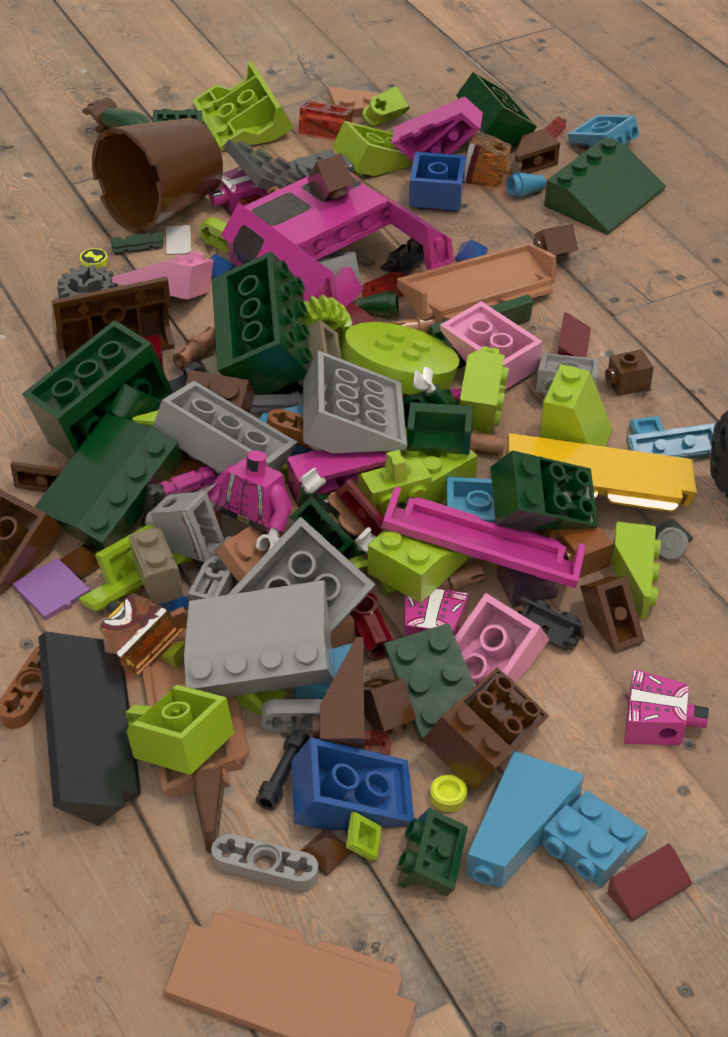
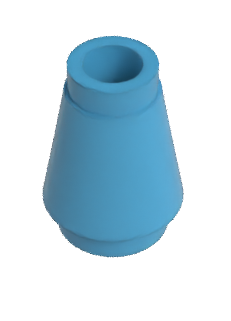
[506,172,546,198]

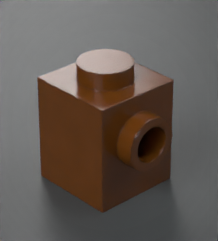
[533,223,579,257]
[605,349,654,396]

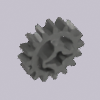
[57,264,118,299]

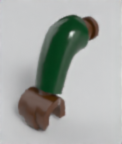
[82,97,150,132]

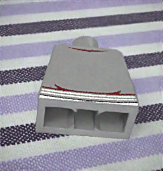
[145,492,224,562]

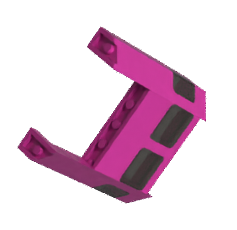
[221,171,454,302]

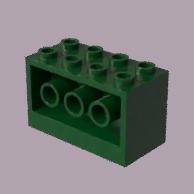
[212,251,313,395]
[22,320,173,459]

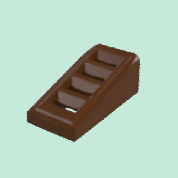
[192,767,224,854]

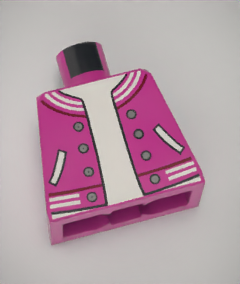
[209,166,269,213]
[404,589,469,637]
[624,669,709,745]

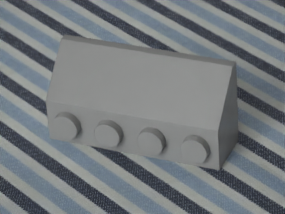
[152,381,297,474]

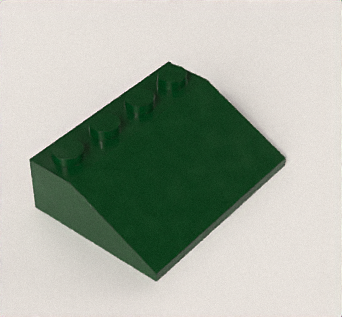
[544,137,666,235]
[35,413,183,552]

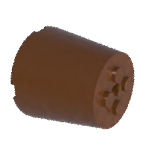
[92,118,223,233]

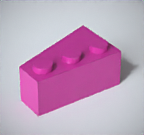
[391,96,483,161]

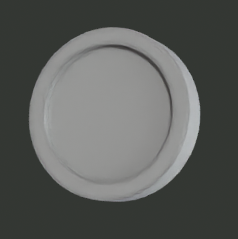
[657,527,688,560]

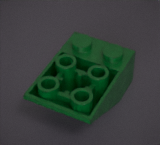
[490,450,598,531]

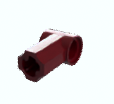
[350,591,393,661]

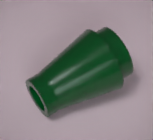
[358,290,399,318]

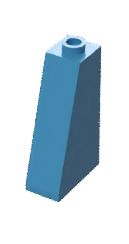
[466,751,584,888]

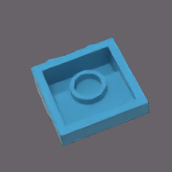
[567,115,639,148]
[445,477,496,523]
[541,790,648,888]

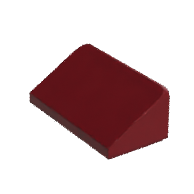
[557,312,591,358]
[335,478,385,537]
[607,844,692,922]

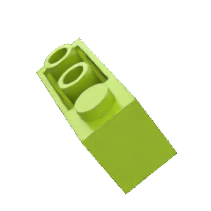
[611,521,661,619]

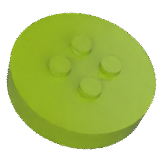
[341,322,459,395]

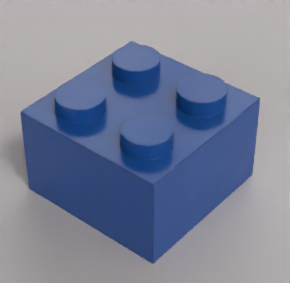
[409,152,466,211]

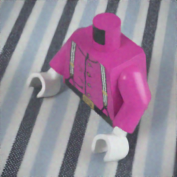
[207,450,292,551]

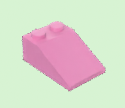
[112,251,213,300]
[440,301,543,390]
[455,593,550,686]

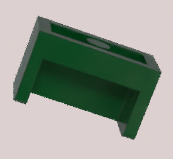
[407,402,473,455]

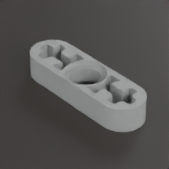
[261,699,323,733]
[211,834,319,892]

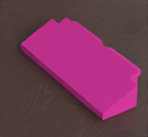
[381,486,586,588]

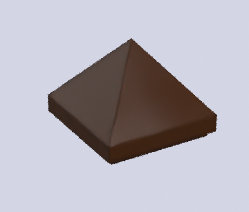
[60,543,100,580]
[300,828,353,876]

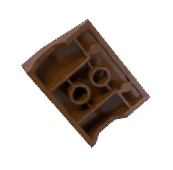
[51,277,175,363]

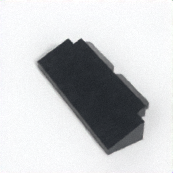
[38,631,141,826]

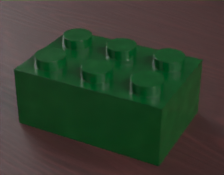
[456,72,537,149]

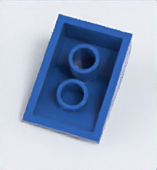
[291,737,414,831]

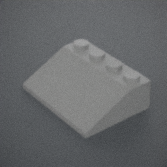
[303,350,407,453]
[228,517,376,634]
[184,580,335,697]

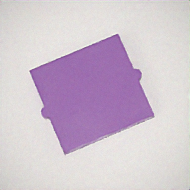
[13,558,91,620]

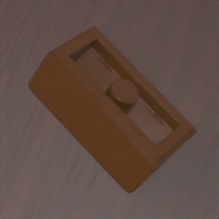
[10,461,63,492]

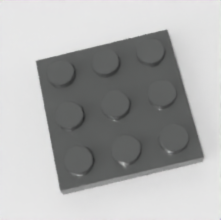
[223,139,302,191]

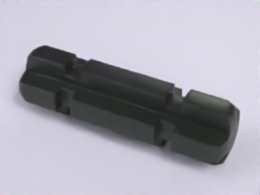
[141,483,165,528]

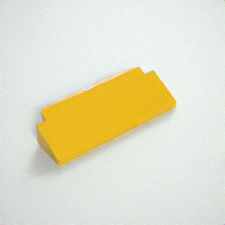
[506,433,697,512]

